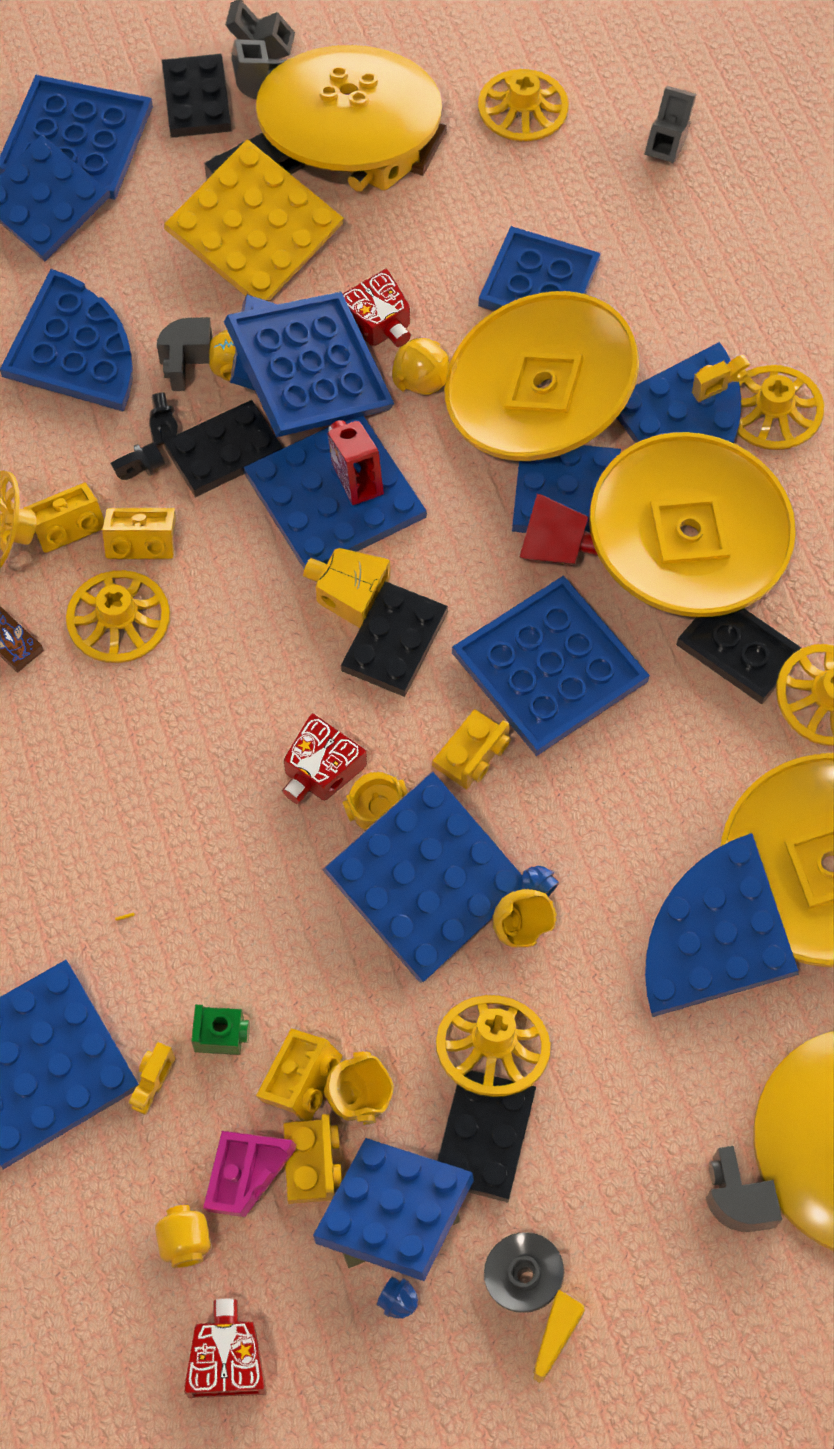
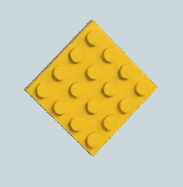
[164,139,344,301]

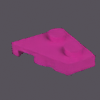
[203,1131,296,1217]

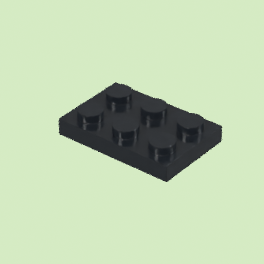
[162,53,232,138]
[163,400,283,497]
[341,581,448,697]
[676,608,802,704]
[437,1070,536,1203]

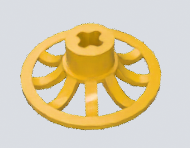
[478,69,569,142]
[737,365,825,450]
[0,470,36,568]
[66,570,170,663]
[776,644,834,746]
[436,995,551,1097]

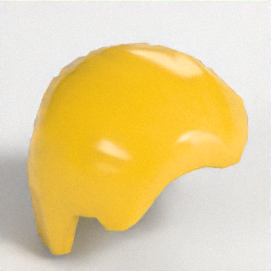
[493,889,557,948]

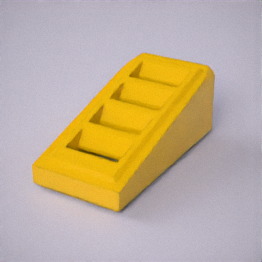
[533,1289,585,1383]

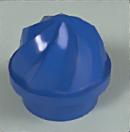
[521,865,559,897]
[376,1276,418,1319]

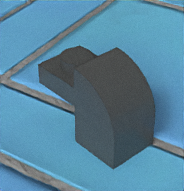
[225,0,295,59]
[231,39,286,99]
[644,86,697,163]
[157,317,213,391]
[706,1146,782,1232]

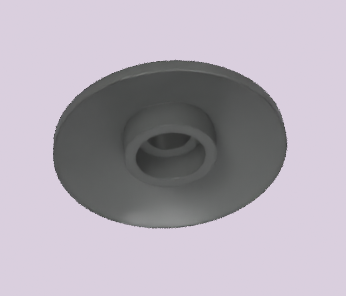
[484,1232,564,1313]

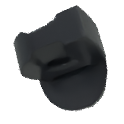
[149,392,178,446]
[110,442,165,480]

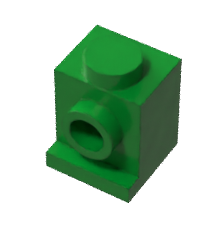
[191,1004,250,1055]

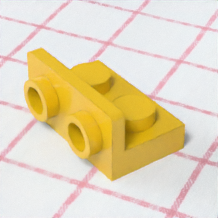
[23,482,104,553]
[102,508,176,559]
[432,709,511,790]
[256,1028,342,1121]
[283,1114,342,1204]

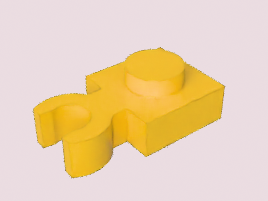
[692,355,750,402]
[129,1042,175,1115]

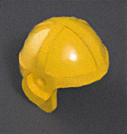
[392,338,449,395]
[343,772,408,831]
[324,1052,394,1125]

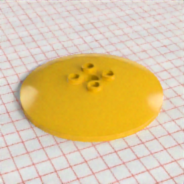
[256,45,442,171]
[444,291,639,461]
[589,432,796,617]
[720,753,834,967]
[753,1031,834,1251]

